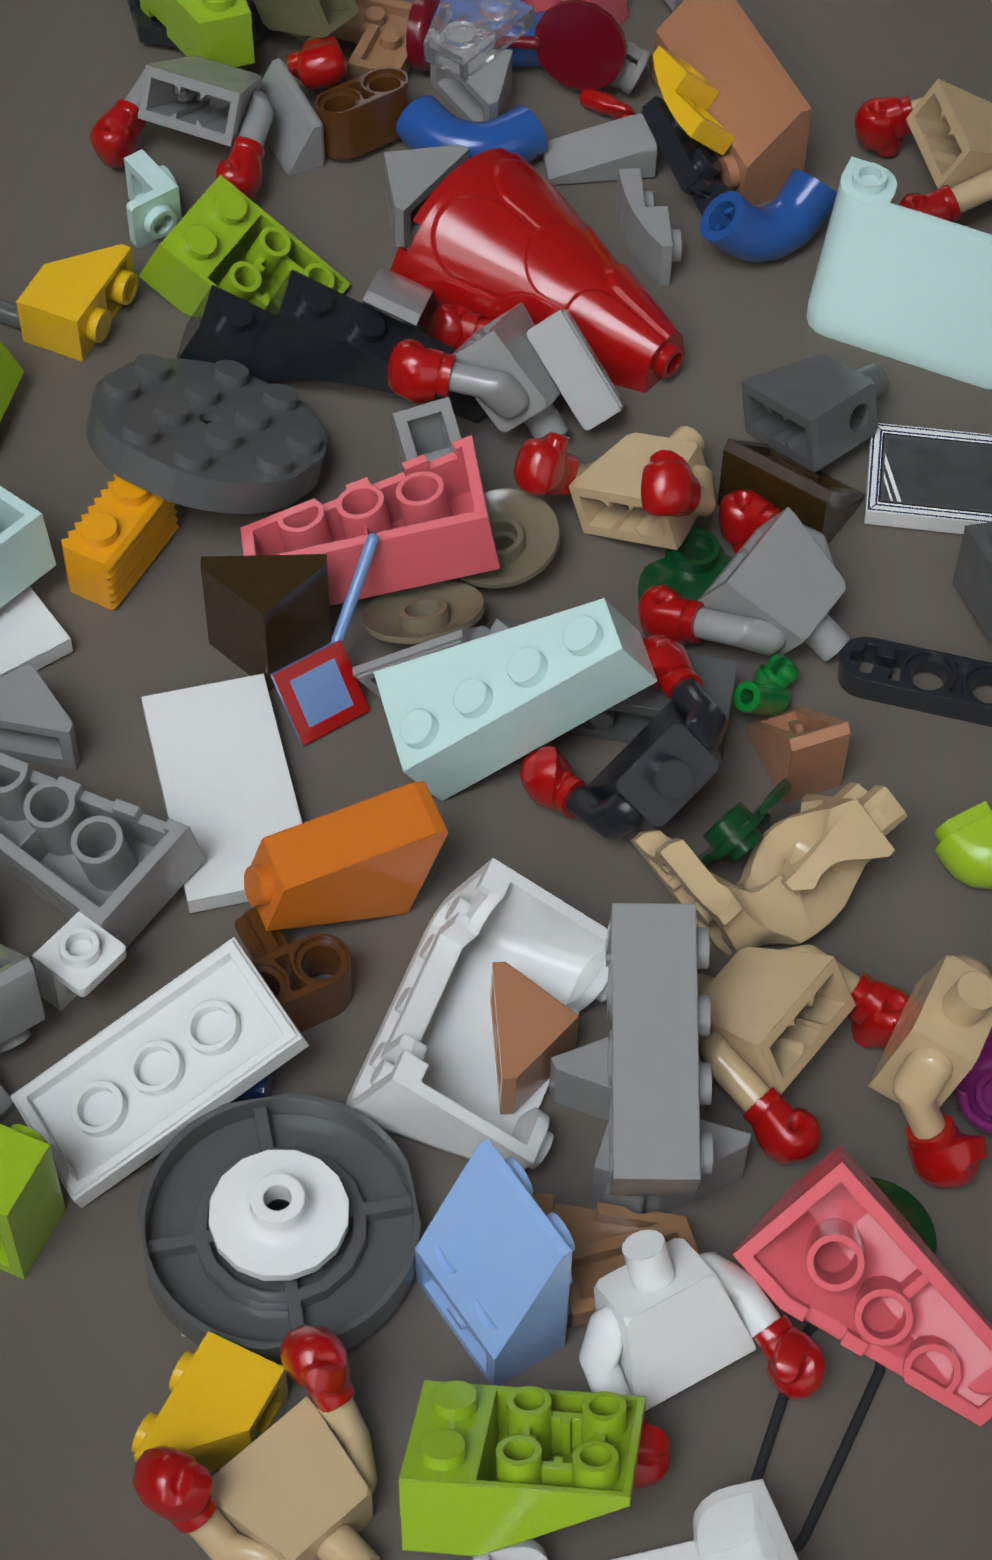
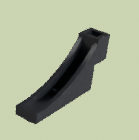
[176,270,486,424]

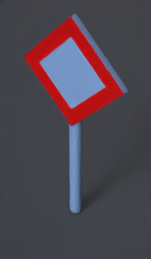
[270,533,379,746]

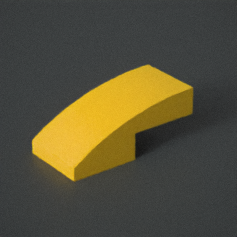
[653,45,736,155]

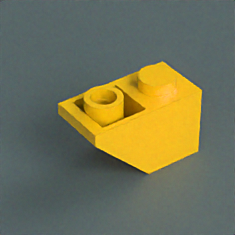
[16,244,139,362]
[131,1331,289,1473]

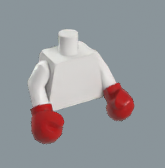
[579,1229,827,1489]

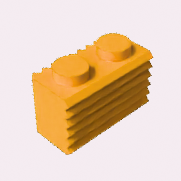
[61,474,179,610]

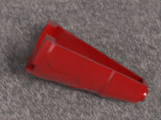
[391,148,685,393]

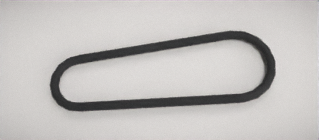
[750,1323,885,1553]

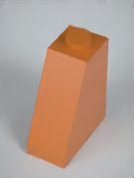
[244,781,449,931]

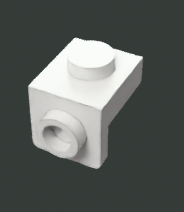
[32,911,127,1011]

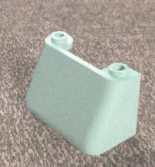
[806,157,992,390]

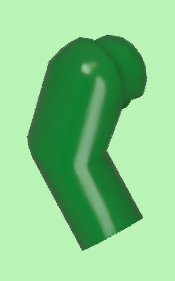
[733,654,799,717]

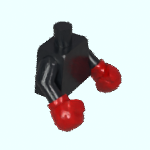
[520,635,727,839]

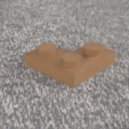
[333,0,413,80]

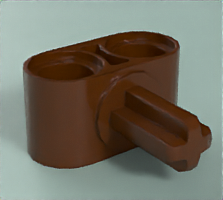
[314,67,412,160]
[235,906,353,1032]

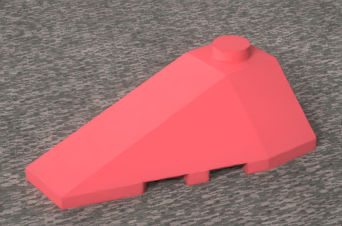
[732,1144,992,1427]

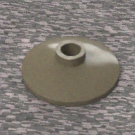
[459,488,560,589]
[362,580,485,646]

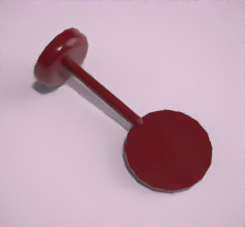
[406,0,627,90]

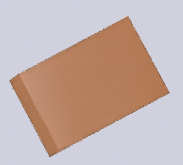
[745,707,851,804]
[490,962,579,1114]

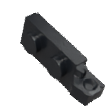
[641,96,737,216]

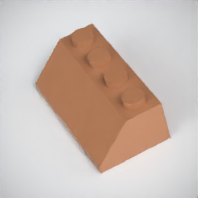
[649,0,812,205]

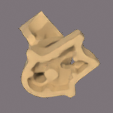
[631,782,908,960]

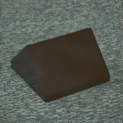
[717,439,866,544]
[200,554,331,691]

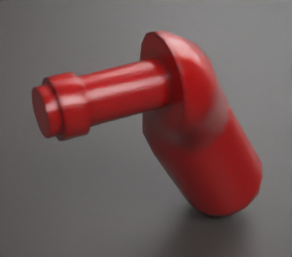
[579,89,636,119]

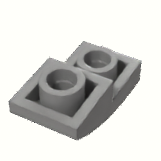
[616,168,682,286]

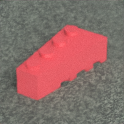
[240,435,500,606]

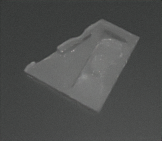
[423,0,535,82]

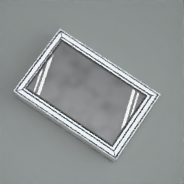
[864,423,992,534]

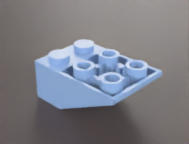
[415,1138,575,1386]

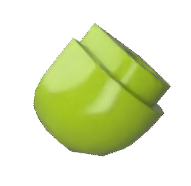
[934,801,992,890]

